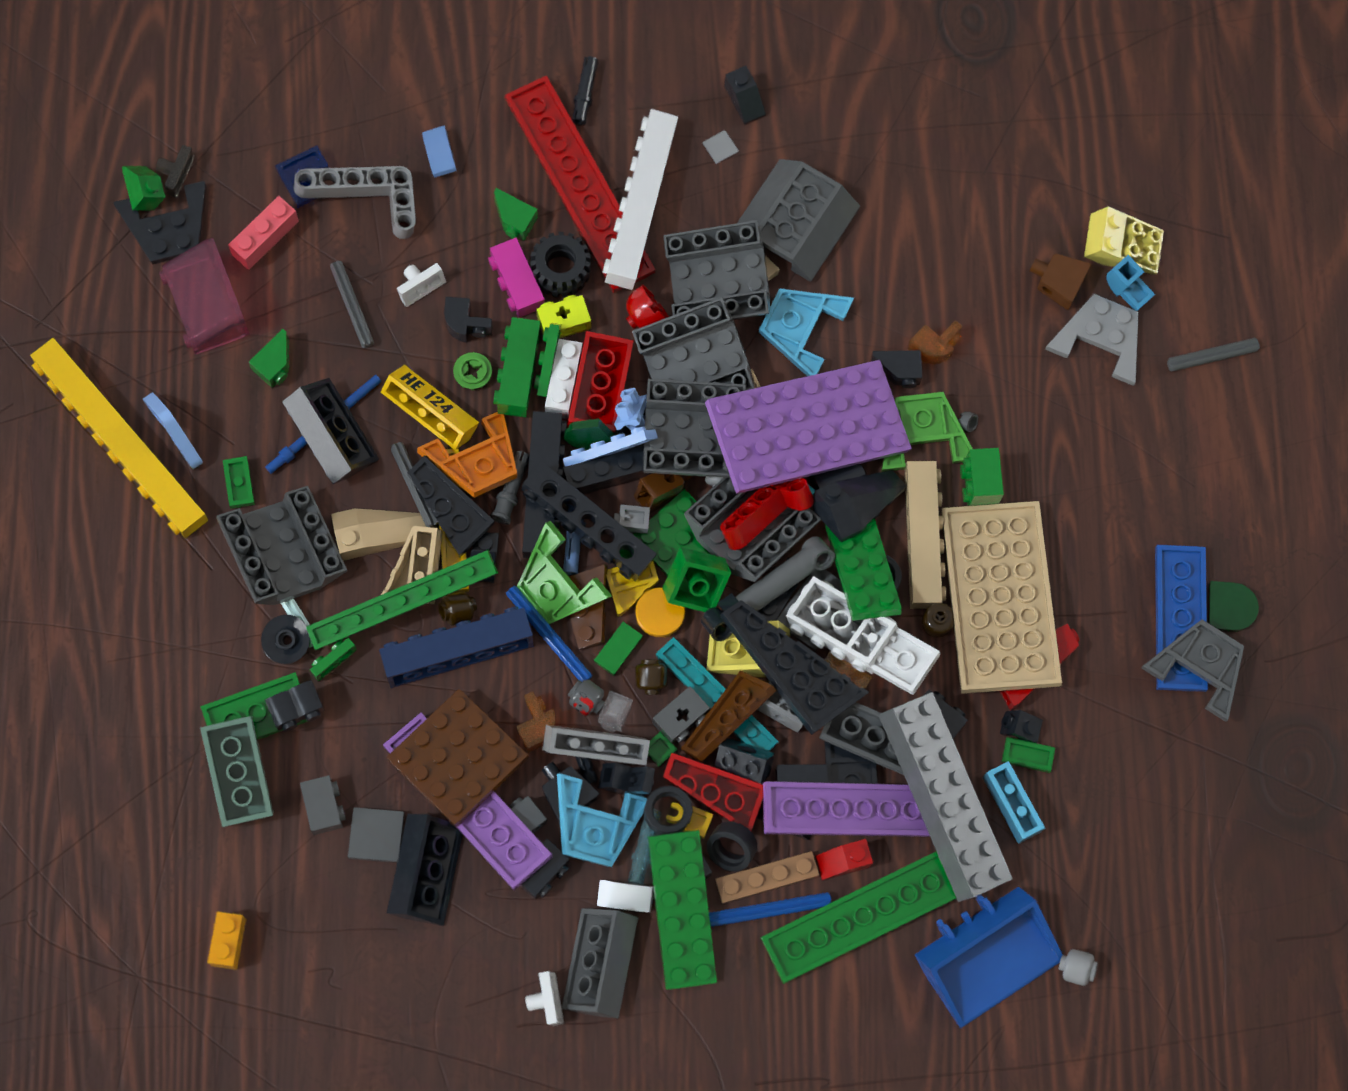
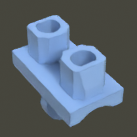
[614,388,647,430]

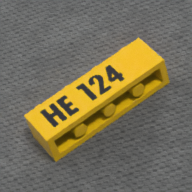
[381,365,479,450]

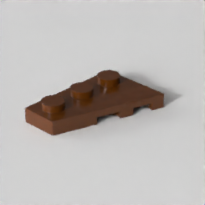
[569,564,608,650]

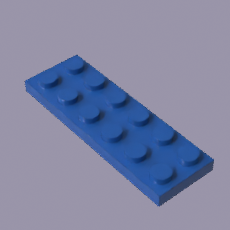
[1155,545,1208,692]

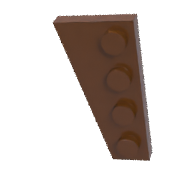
[681,670,777,762]

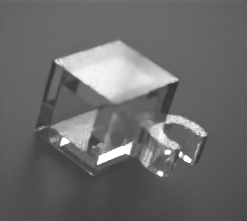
[598,691,633,733]

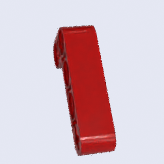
[720,478,814,550]

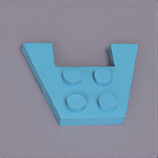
[759,289,854,376]
[557,774,647,867]

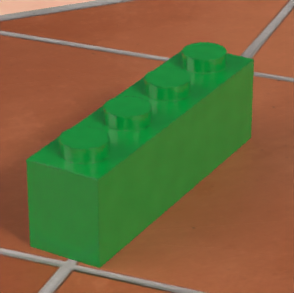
[493,317,541,417]

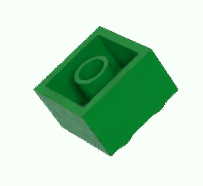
[960,448,1004,506]
[663,547,731,612]

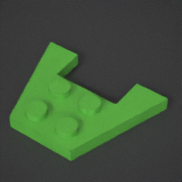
[881,392,972,472]
[517,521,612,624]

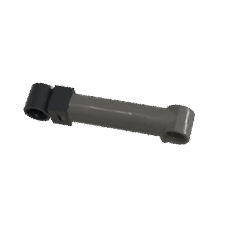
[701,536,835,642]

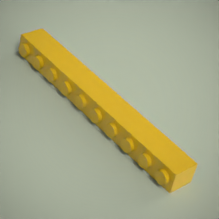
[30,338,208,539]

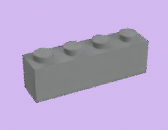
[543,725,650,765]

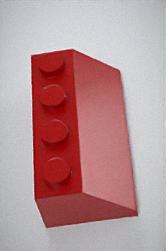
[567,331,634,432]

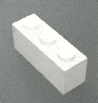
[545,339,583,419]

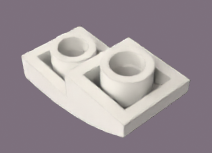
[597,880,654,912]

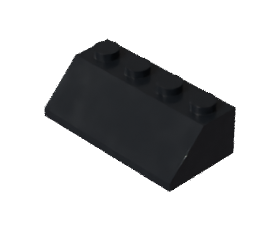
[282,378,380,484]
[386,814,463,926]

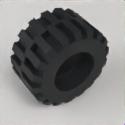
[531,232,590,298]

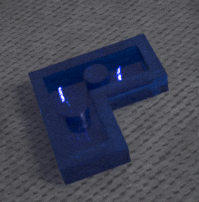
[275,146,328,208]

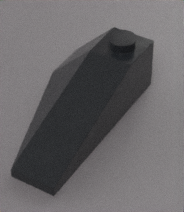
[813,470,907,542]

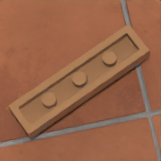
[715,851,819,904]

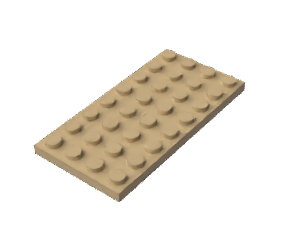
[942,501,1062,693]

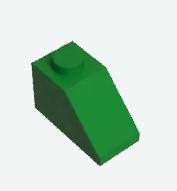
[122,166,165,211]
[494,188,538,241]
[249,329,289,388]

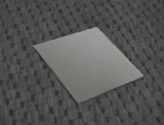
[702,130,738,164]

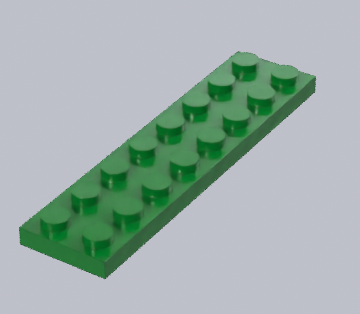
[761,851,957,984]

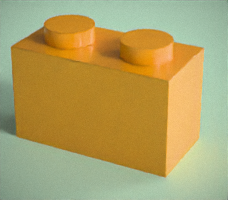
[208,912,246,970]

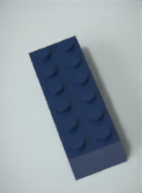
[379,606,534,688]

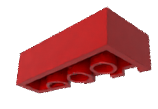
[663,753,763,831]

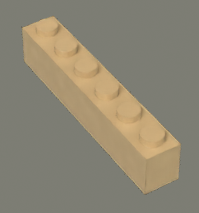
[905,461,946,609]

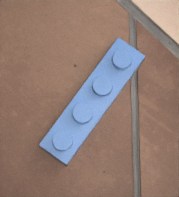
[563,426,658,467]

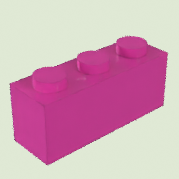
[488,238,545,318]

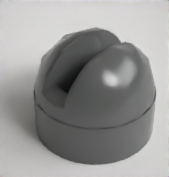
[958,411,978,432]

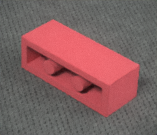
[228,196,299,270]

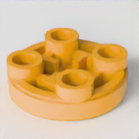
[635,588,685,638]

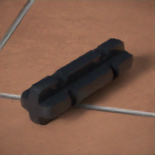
[575,756,598,785]

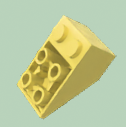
[1084,207,1164,274]

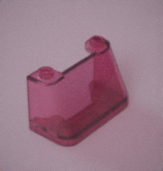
[159,237,250,355]

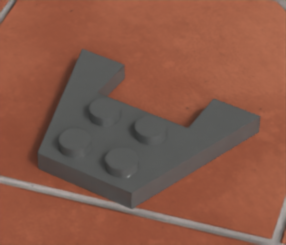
[1141,619,1244,722]

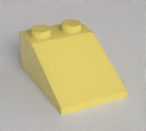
[706,621,790,678]

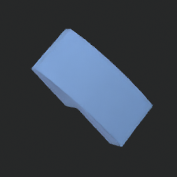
[422,126,457,178]

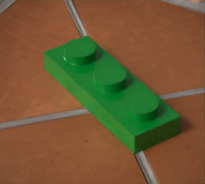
[534,323,562,397]

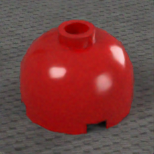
[626,285,669,329]

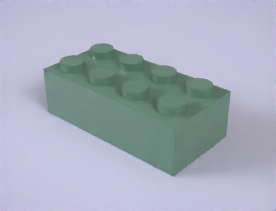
[200,716,274,827]

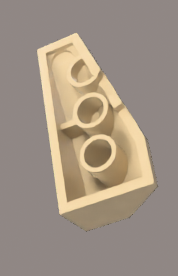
[331,508,426,561]

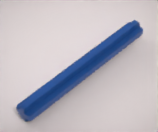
[506,586,592,681]
[709,892,832,927]

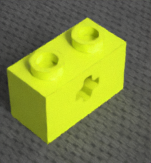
[537,295,591,338]

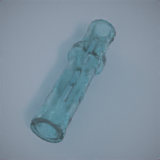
[627,809,661,885]

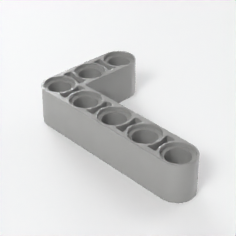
[294,166,416,239]

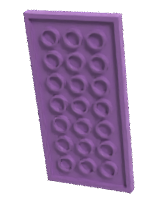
[705,360,912,494]

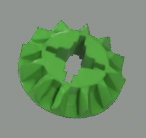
[453,352,492,391]

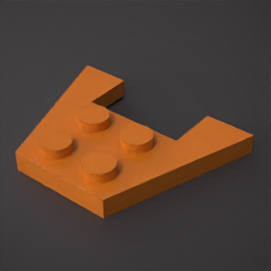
[417,412,517,498]

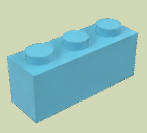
[983,761,1045,844]

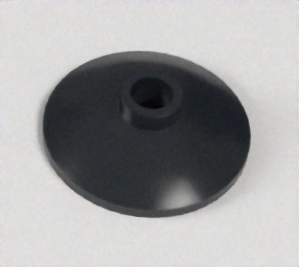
[261,615,310,664]

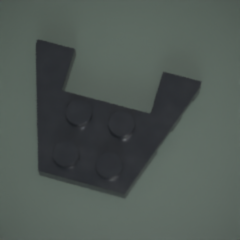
[114,181,206,265]

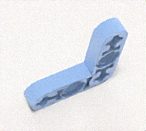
[143,392,203,469]

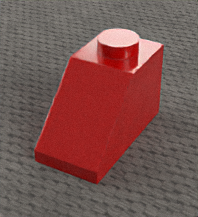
[815,839,873,881]

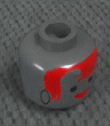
[568,679,606,716]

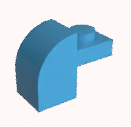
[1106,255,1155,311]

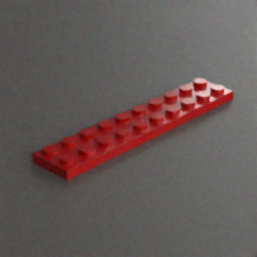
[505,75,655,293]

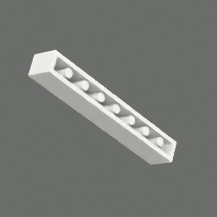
[602,109,678,290]

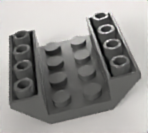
[737,159,860,282]
[663,220,770,320]
[632,297,755,391]
[643,379,746,478]
[684,477,821,582]
[216,486,347,605]

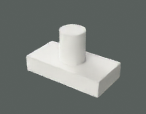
[397,263,446,307]
[526,971,564,1026]

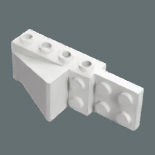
[786,576,940,695]

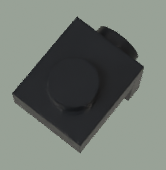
[1000,710,1043,743]

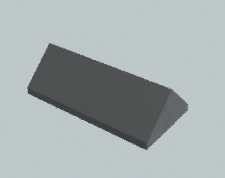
[819,702,904,775]

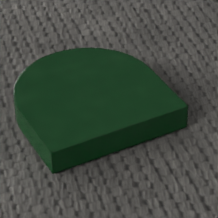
[564,419,616,451]
[1208,581,1259,632]

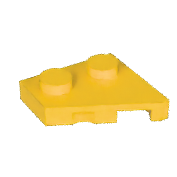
[606,562,659,617]

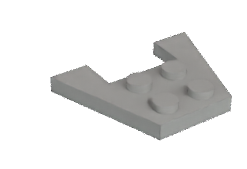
[1045,294,1138,386]

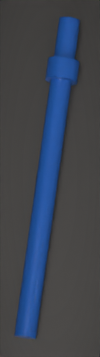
[265,375,382,474]

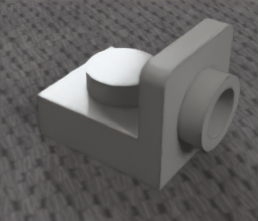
[614,505,650,533]

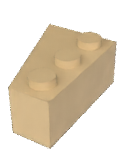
[381,526,443,604]

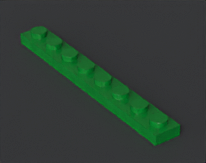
[306,550,498,650]

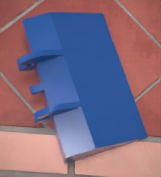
[915,886,1063,1029]

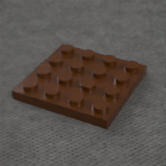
[386,689,529,828]

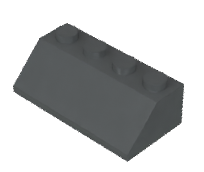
[562,908,638,1018]

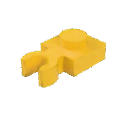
[666,803,713,839]

